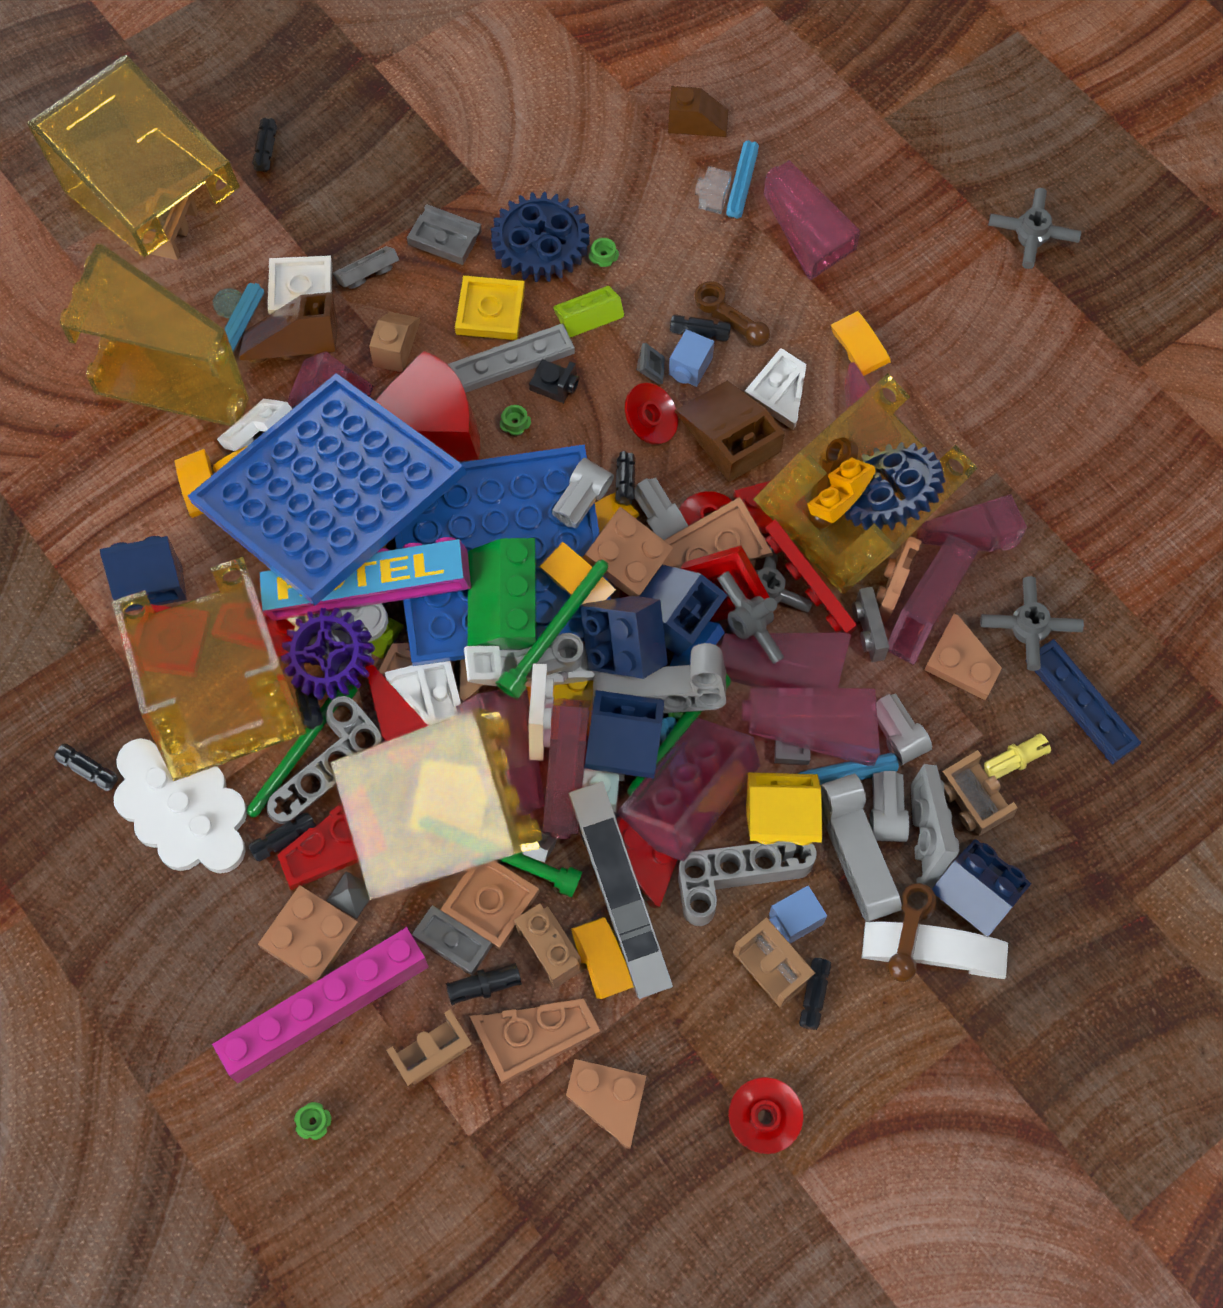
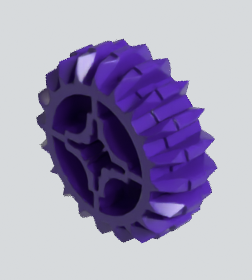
[281,607,375,700]

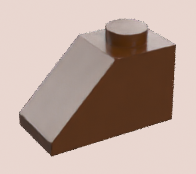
[668,86,729,137]

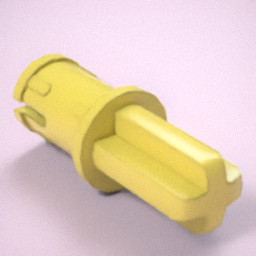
[984,733,1051,779]

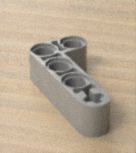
[592,643,726,713]
[267,696,381,824]
[820,773,902,922]
[678,841,817,926]

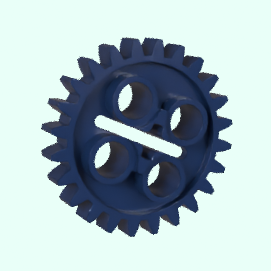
[491,192,590,282]
[844,442,946,532]

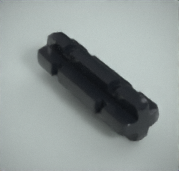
[252,118,277,172]
[670,314,731,341]
[615,451,636,506]
[293,672,323,729]
[54,743,118,791]
[249,813,316,861]
[799,958,831,1030]

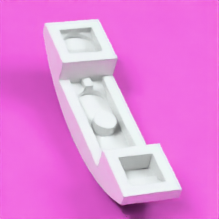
[464,645,600,687]
[862,922,1008,979]

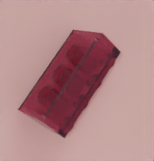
[618,718,761,862]

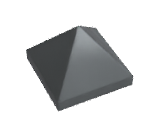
[636,342,665,385]
[327,871,376,919]

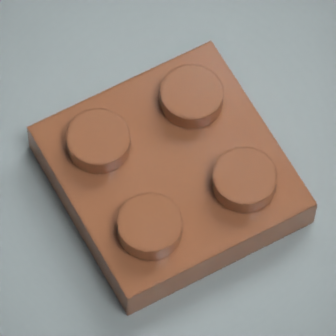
[582,507,673,597]
[440,852,540,951]
[258,885,360,982]

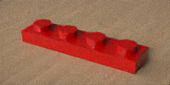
[765,519,857,637]

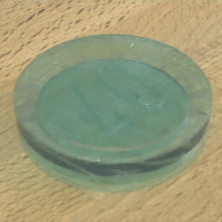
[213,288,242,318]

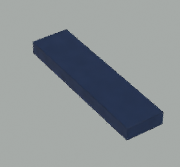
[1025,639,1141,765]

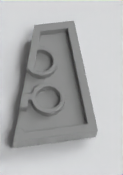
[910,764,959,889]

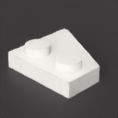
[744,348,807,430]
[385,661,466,731]

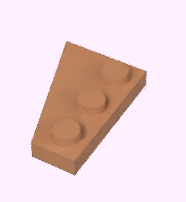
[664,497,773,569]
[469,998,600,1084]

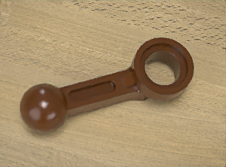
[694,281,770,347]
[808,437,858,529]
[887,883,937,982]

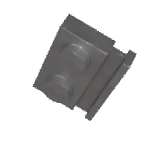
[407,204,482,265]

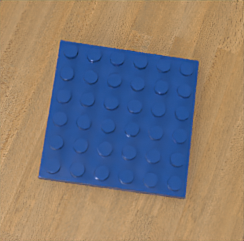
[188,373,467,606]
[395,444,611,666]

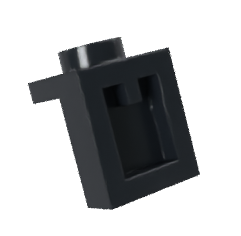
[529,359,580,404]

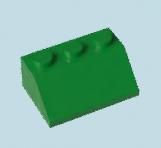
[467,538,537,650]

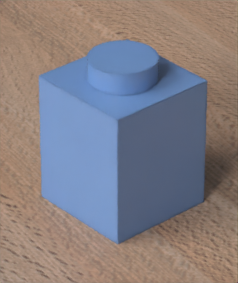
[669,329,714,387]
[769,885,827,943]

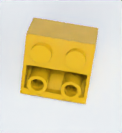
[746,772,822,845]

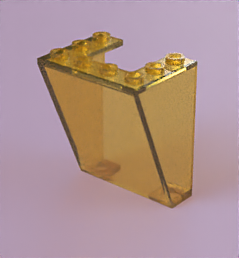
[27,55,240,258]
[60,243,249,426]
[753,373,978,595]
[112,557,307,781]
[330,708,542,900]

